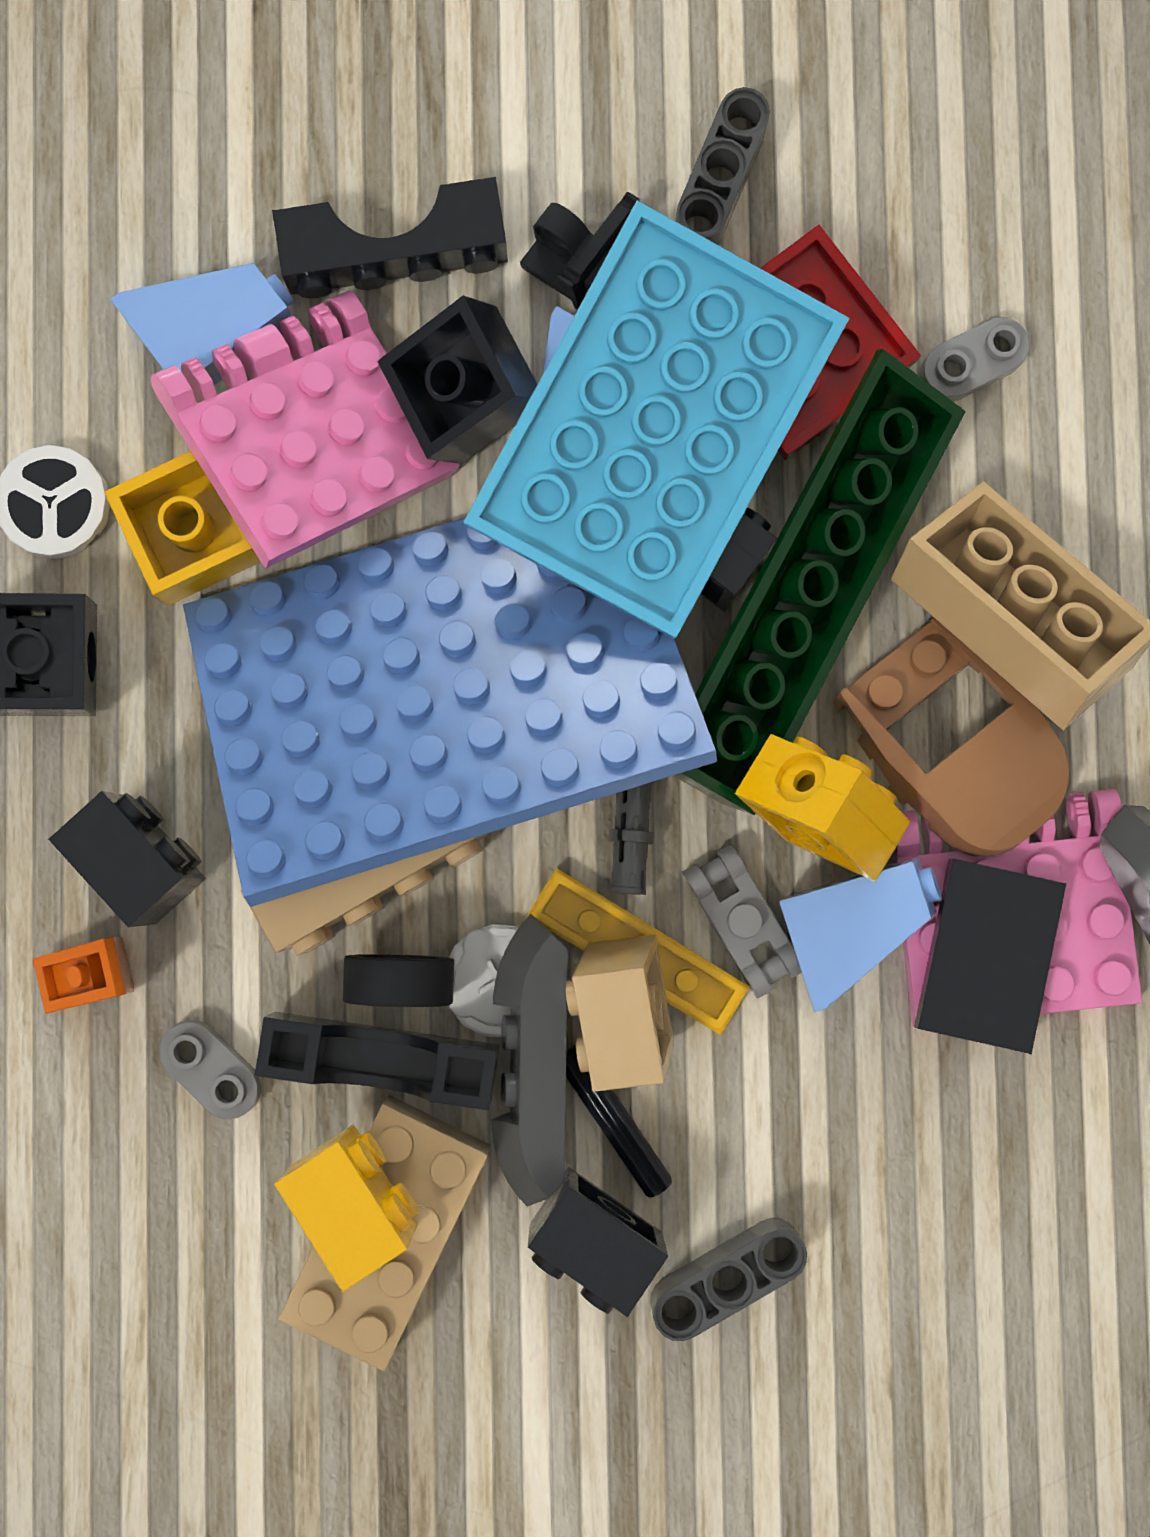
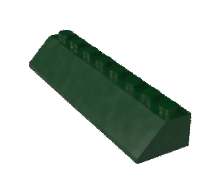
[675,349,966,816]

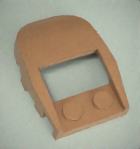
[833,617,1069,857]

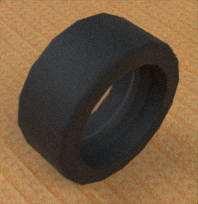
[343,954,454,1007]

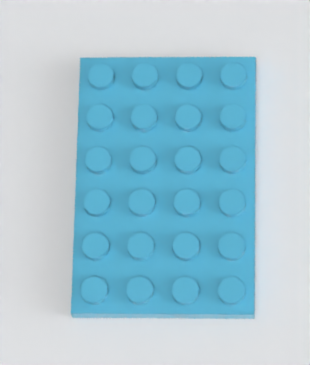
[463,200,849,639]

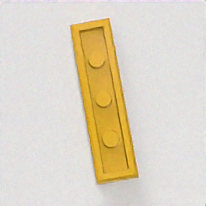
[527,868,750,1035]

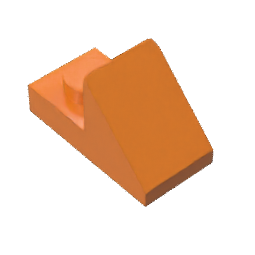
[33,937,134,1014]

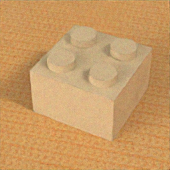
[566,934,674,1092]

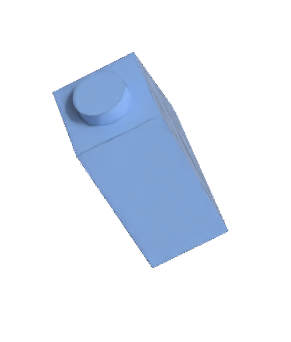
[110,263,294,385]
[779,857,942,1012]

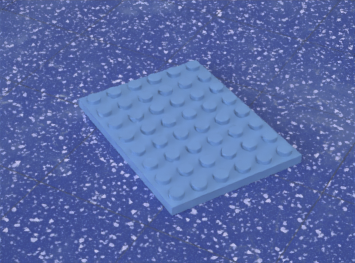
[183,518,717,907]

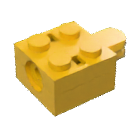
[735,734,910,882]

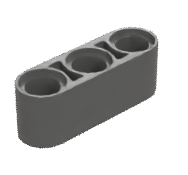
[675,87,770,245]
[650,1218,807,1341]

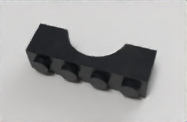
[272,177,508,298]
[255,1012,500,1110]

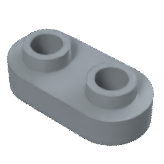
[920,317,1029,402]
[159,1020,261,1119]

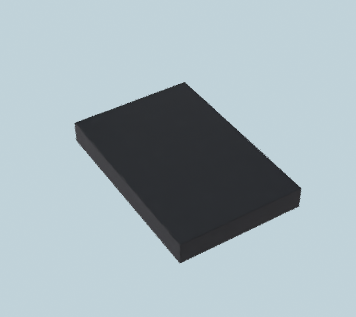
[914,858,1066,1054]

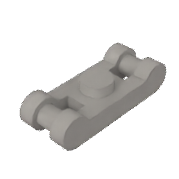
[682,843,802,999]

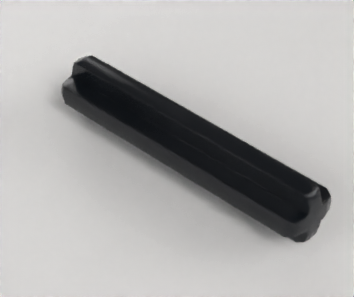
[566,1045,672,1198]

